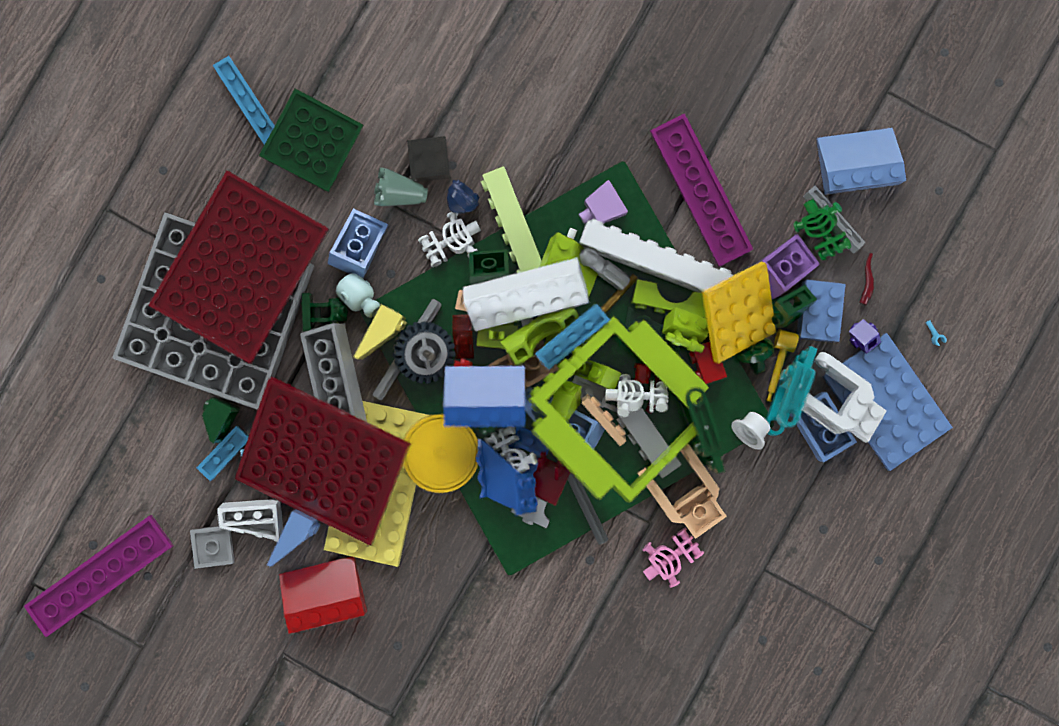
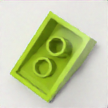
[539,233,598,296]

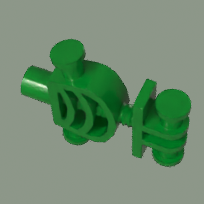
[794,198,851,261]

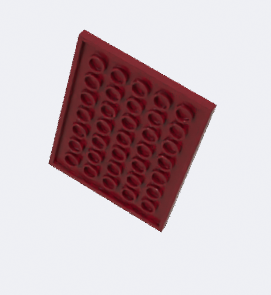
[148,170,329,364]
[235,377,412,546]

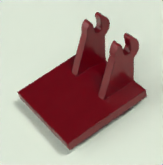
[533,451,571,506]

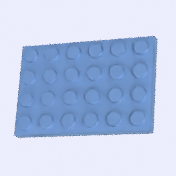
[822,333,953,471]

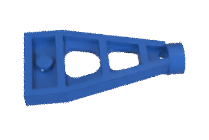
[509,426,549,474]

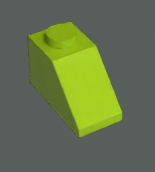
[551,381,582,421]

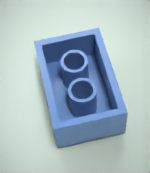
[796,280,846,343]
[790,392,857,462]

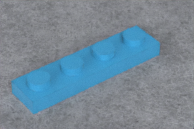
[535,304,609,370]

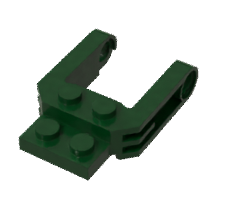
[680,387,725,474]

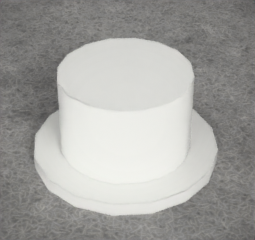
[732,412,770,450]

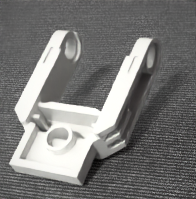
[802,352,887,443]

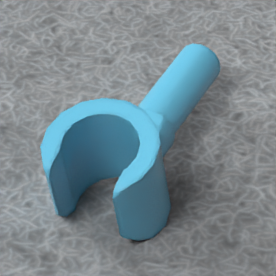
[926,320,947,346]

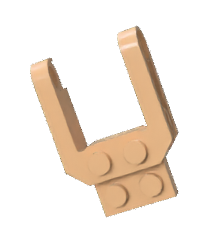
[637,443,727,539]

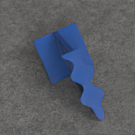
[476,439,538,515]

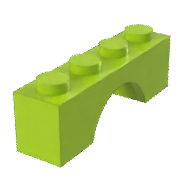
[631,279,707,319]
[500,307,579,366]

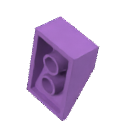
[758,234,820,300]

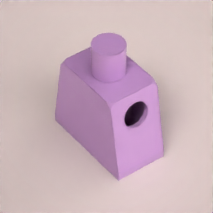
[579,180,628,224]

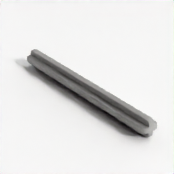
[373,299,442,400]

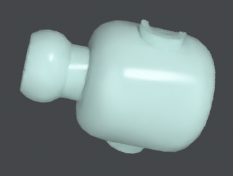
[336,273,380,317]

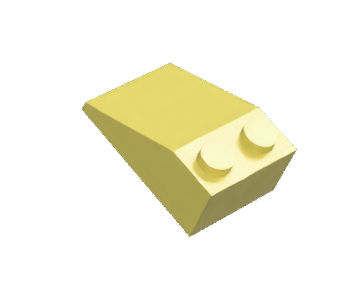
[354,305,407,360]

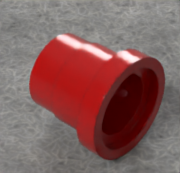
[634,363,651,384]

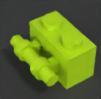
[663,307,709,352]

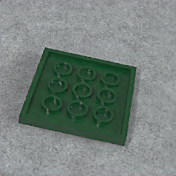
[259,88,364,193]

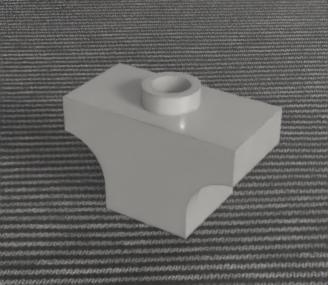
[511,496,550,528]

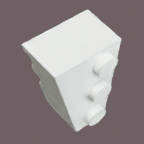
[217,499,283,542]

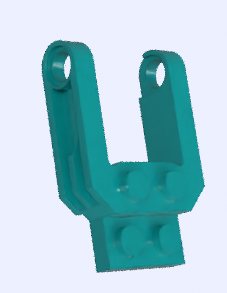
[766,346,817,436]

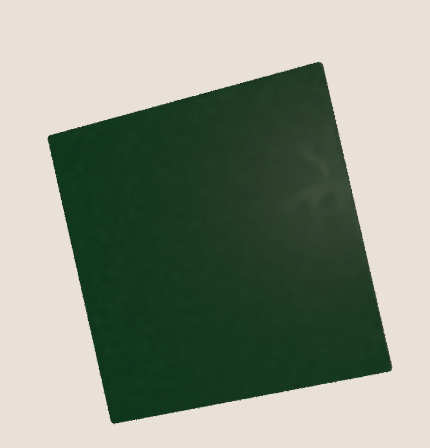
[360,161,774,575]

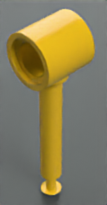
[765,329,799,402]

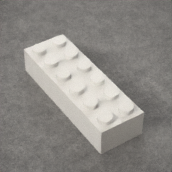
[463,258,589,331]

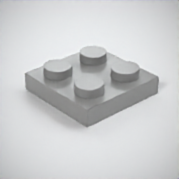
[190,526,235,569]

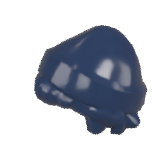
[447,180,480,214]

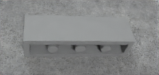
[616,407,681,478]

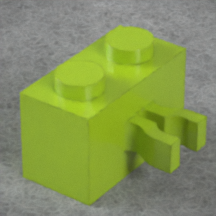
[477,322,518,349]

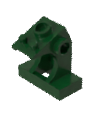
[772,285,817,328]
[302,293,348,332]

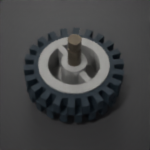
[393,321,455,383]

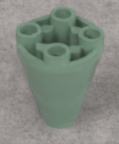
[374,167,428,206]

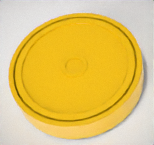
[403,414,478,493]

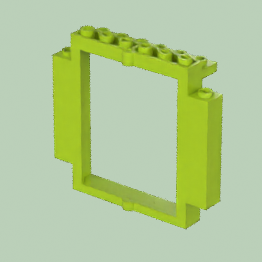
[528,317,709,502]

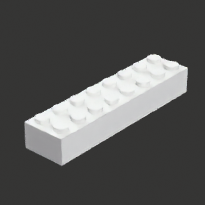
[579,219,734,293]

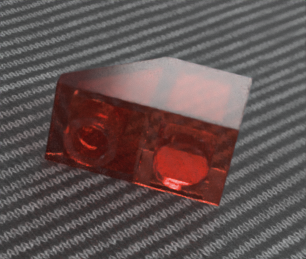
[452,314,474,359]

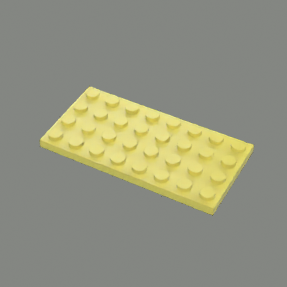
[324,401,429,567]

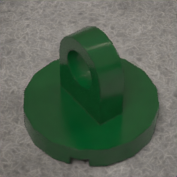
[735,338,774,375]

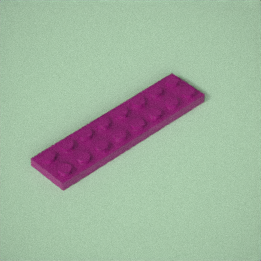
[650,113,753,267]
[24,515,174,637]

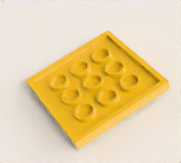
[702,262,776,363]

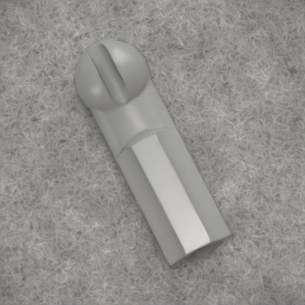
[579,248,630,291]

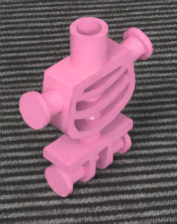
[642,527,704,588]

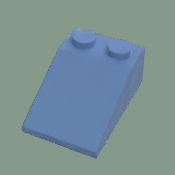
[328,209,388,278]
[549,398,605,449]
[267,509,320,567]

